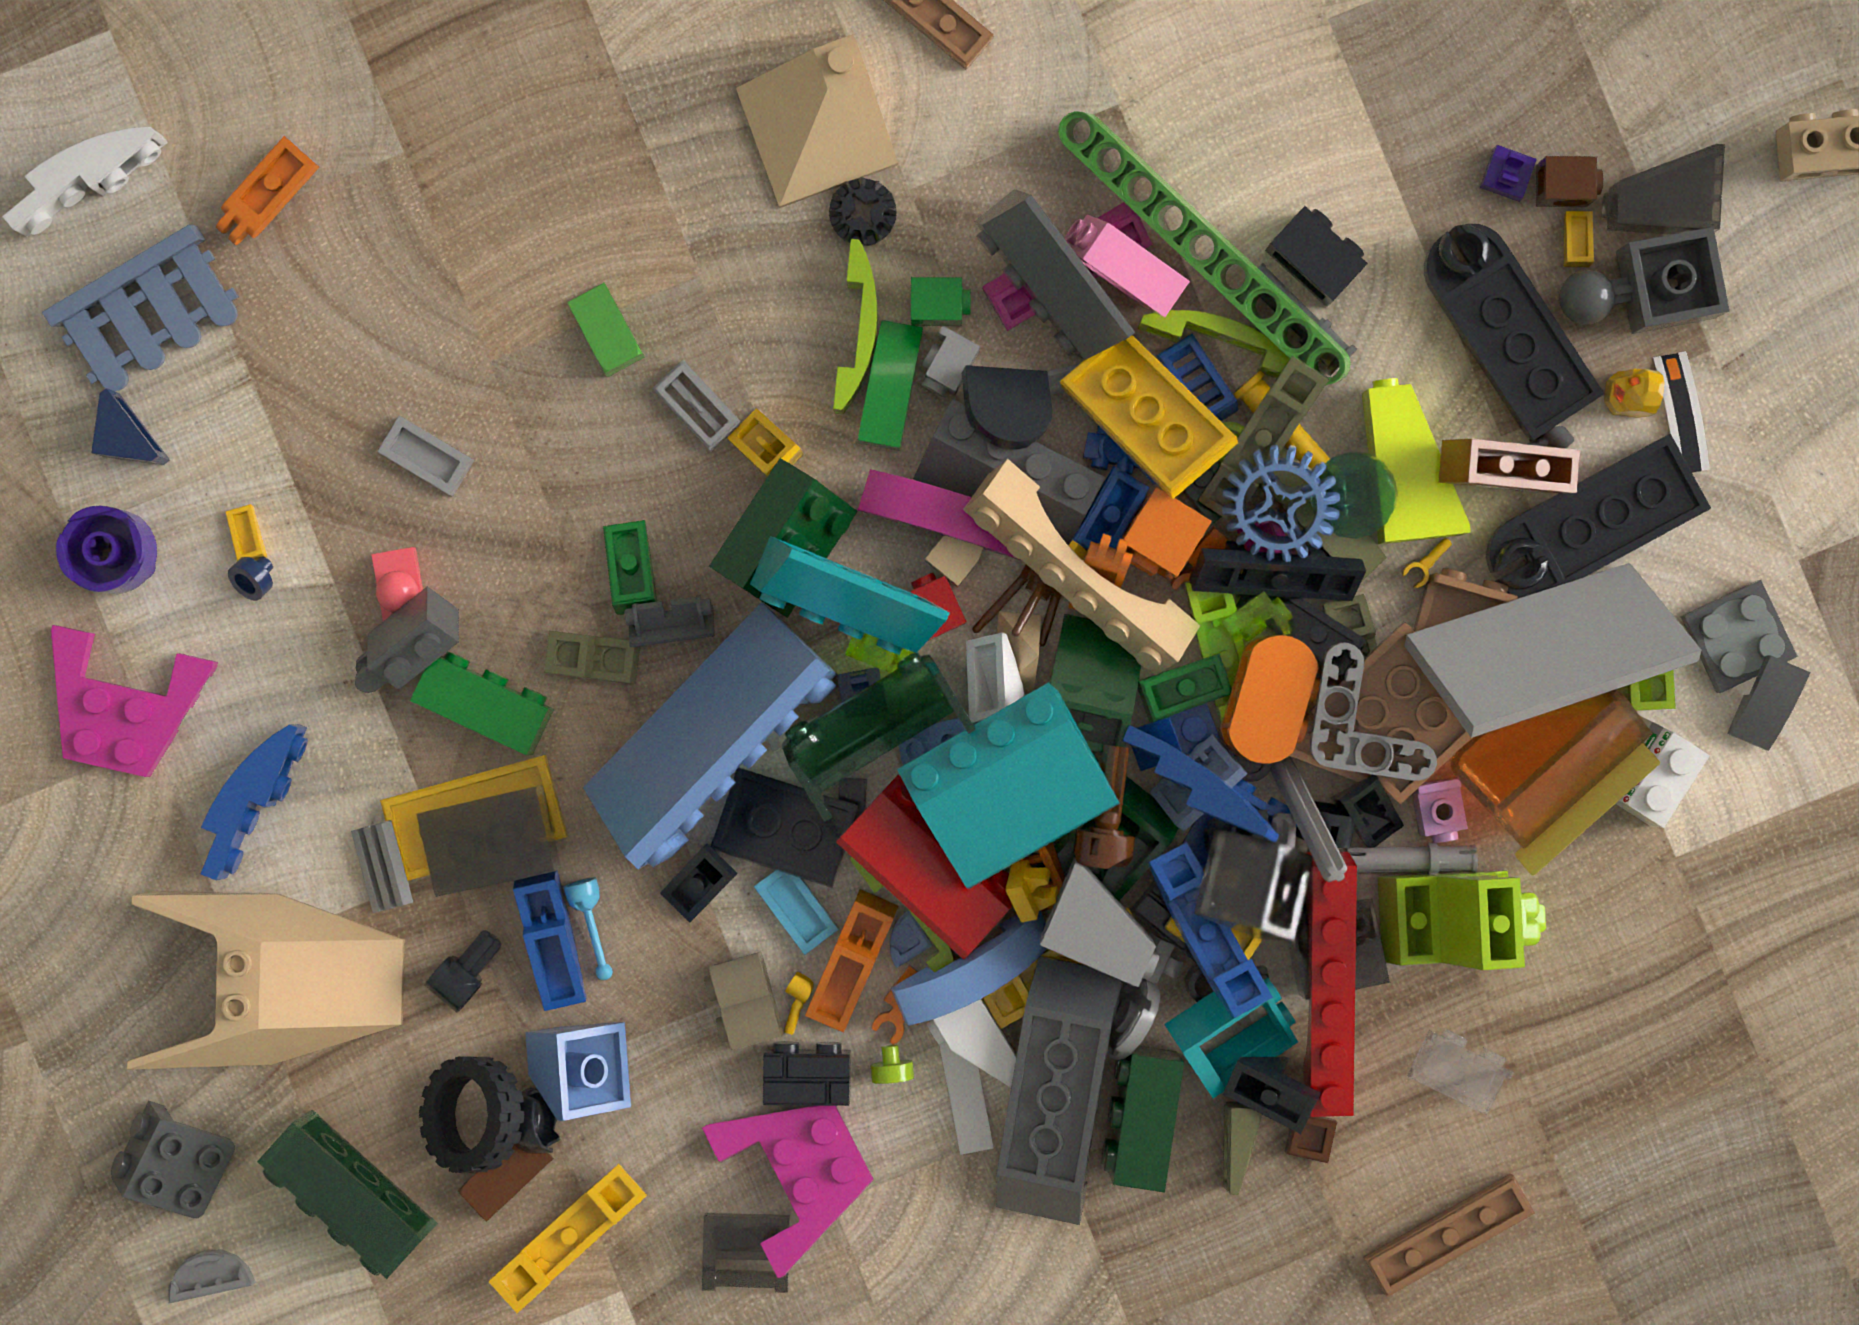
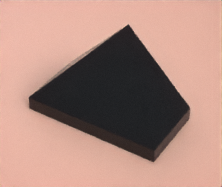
[1330,774,1404,848]

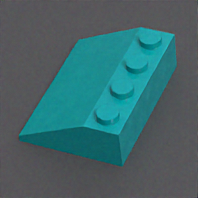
[897,682,1120,889]

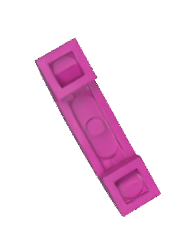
[858,469,1021,560]

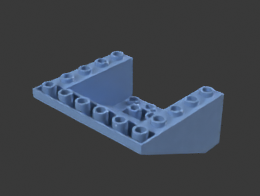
[583,602,837,869]

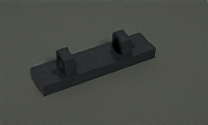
[1189,541,1366,601]

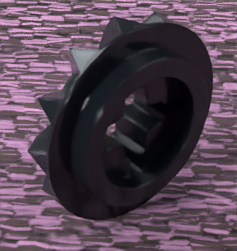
[829,177,897,246]

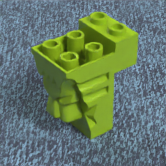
[1378,870,1546,970]

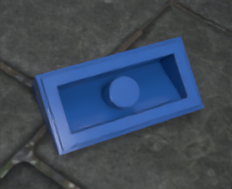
[1071,466,1150,551]

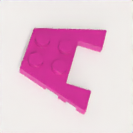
[51,625,218,777]
[702,1106,874,1278]

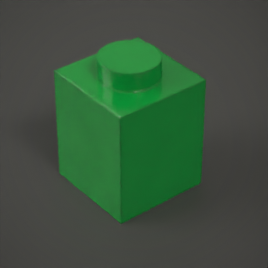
[911,277,971,326]

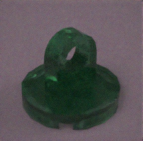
[1310,451,1398,539]

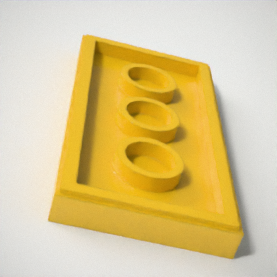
[1059,335,1238,499]
[380,755,568,881]

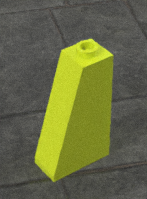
[1362,378,1471,545]

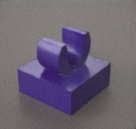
[1479,145,1537,202]

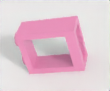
[1065,214,1190,317]

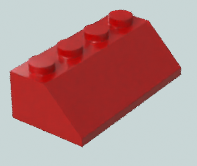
[836,774,1012,960]

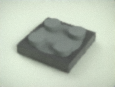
[1680,580,1798,693]

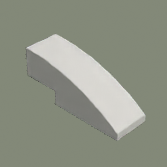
[966,632,1025,725]

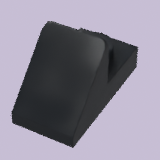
[660,843,738,923]
[1223,1056,1321,1134]

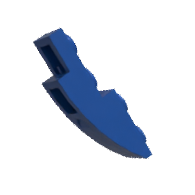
[200,724,308,881]

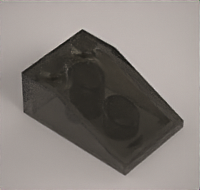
[417,785,561,897]

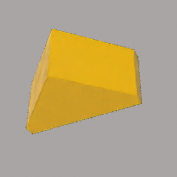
[727,408,804,477]

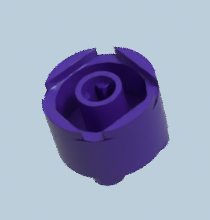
[56,505,157,594]

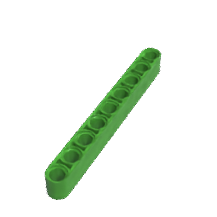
[1058,111,1351,385]

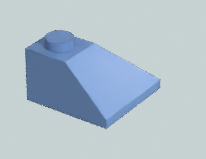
[525,1022,631,1121]

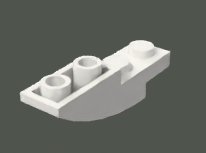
[2,127,168,237]

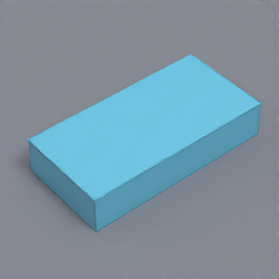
[754,870,839,955]

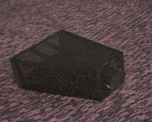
[1601,144,1725,235]

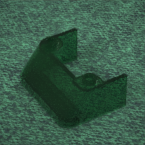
[781,653,976,822]

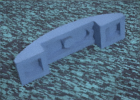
[891,910,1047,1026]

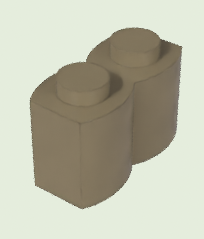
[704,952,784,1050]

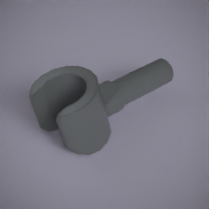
[1527,426,1574,448]

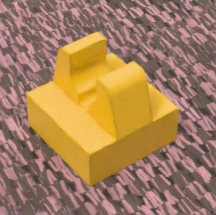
[1006,859,1058,923]

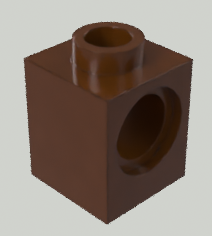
[1536,156,1604,207]

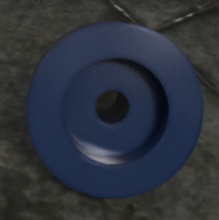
[228,557,273,601]

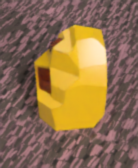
[1604,368,1665,418]

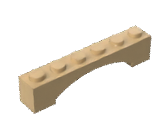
[963,459,1200,675]

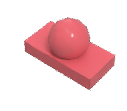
[371,547,423,621]

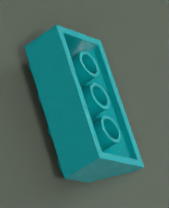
[750,536,950,655]

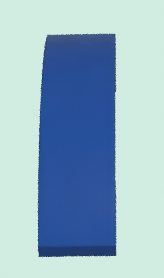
[1148,842,1273,1019]

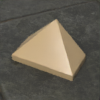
[997,611,1041,695]

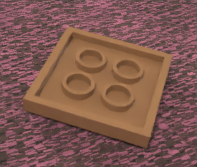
[1309,621,1471,805]

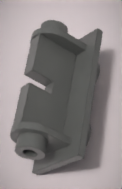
[625,595,715,647]

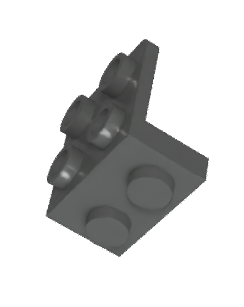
[111,1100,235,1218]

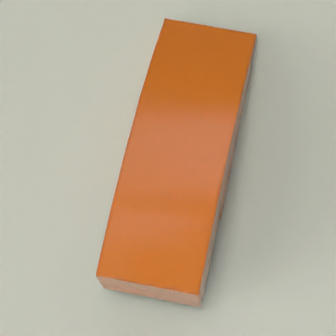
[805,889,899,1033]

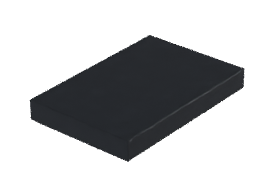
[711,767,859,888]

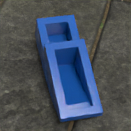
[513,867,586,1011]

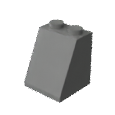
[1040,857,1160,987]

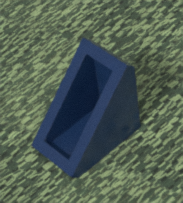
[91,388,170,465]

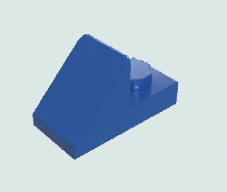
[1131,703,1221,771]

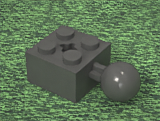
[1559,227,1730,334]

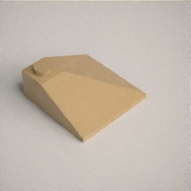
[736,34,898,208]

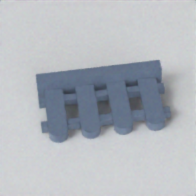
[42,224,239,391]

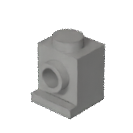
[921,326,980,397]

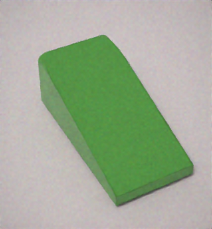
[567,282,645,377]

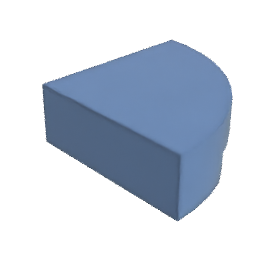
[890,910,932,968]

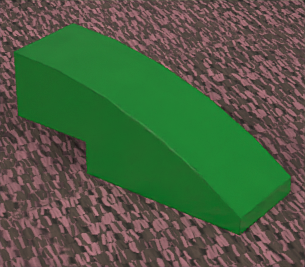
[858,320,923,451]

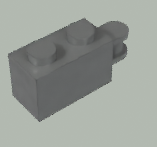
[355,586,459,693]

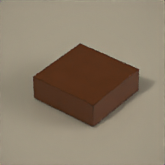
[1285,1117,1337,1163]

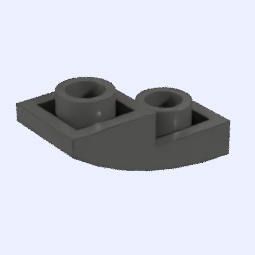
[1727,655,1811,751]

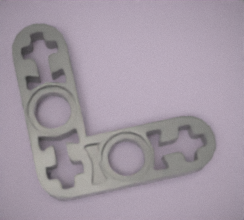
[1310,642,1437,781]

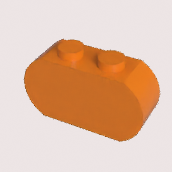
[1220,635,1320,764]

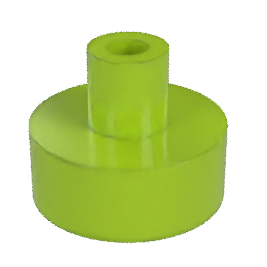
[870,1045,914,1084]

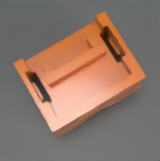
[1121,487,1212,581]

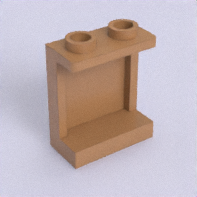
[1413,568,1518,632]

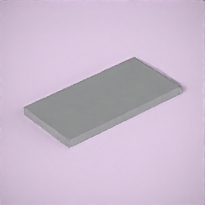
[1404,563,1702,738]

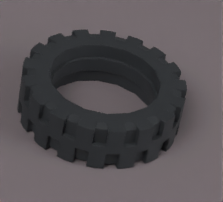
[419,1056,524,1173]

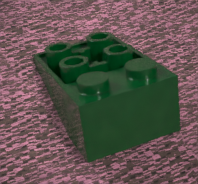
[1049,614,1141,753]

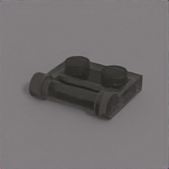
[702,1213,790,1293]

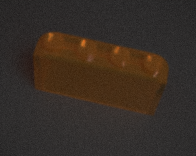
[1451,689,1653,849]

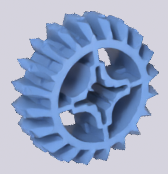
[1222,445,1340,562]

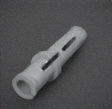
[1345,842,1478,875]

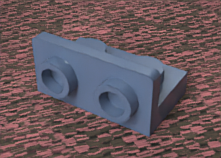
[1150,734,1247,831]

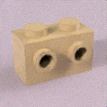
[1775,109,1859,182]

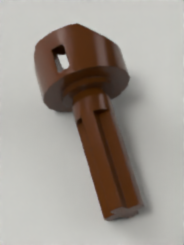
[1074,745,1135,869]

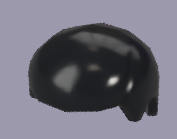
[514,1088,560,1154]

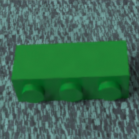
[410,651,554,756]

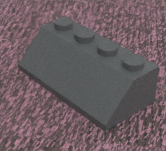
[974,189,1135,360]
[913,399,1105,546]

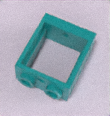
[1164,977,1299,1099]

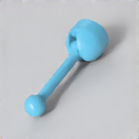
[563,877,613,980]

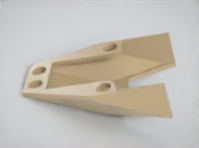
[127,891,405,1070]

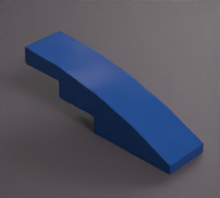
[1123,725,1279,843]

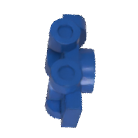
[1083,425,1138,475]

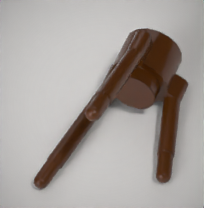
[972,564,1062,647]

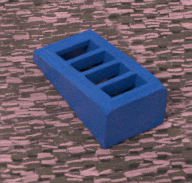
[1156,333,1239,421]

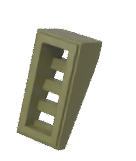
[1223,1102,1262,1195]

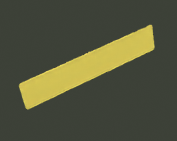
[1515,742,1660,876]

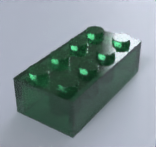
[257,1109,438,1279]

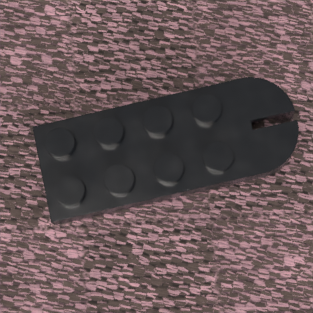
[1424,224,1605,442]
[1486,434,1712,599]

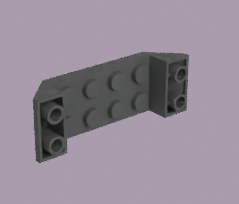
[996,956,1123,1225]

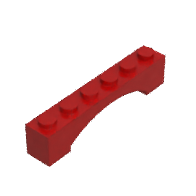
[1303,852,1357,1117]

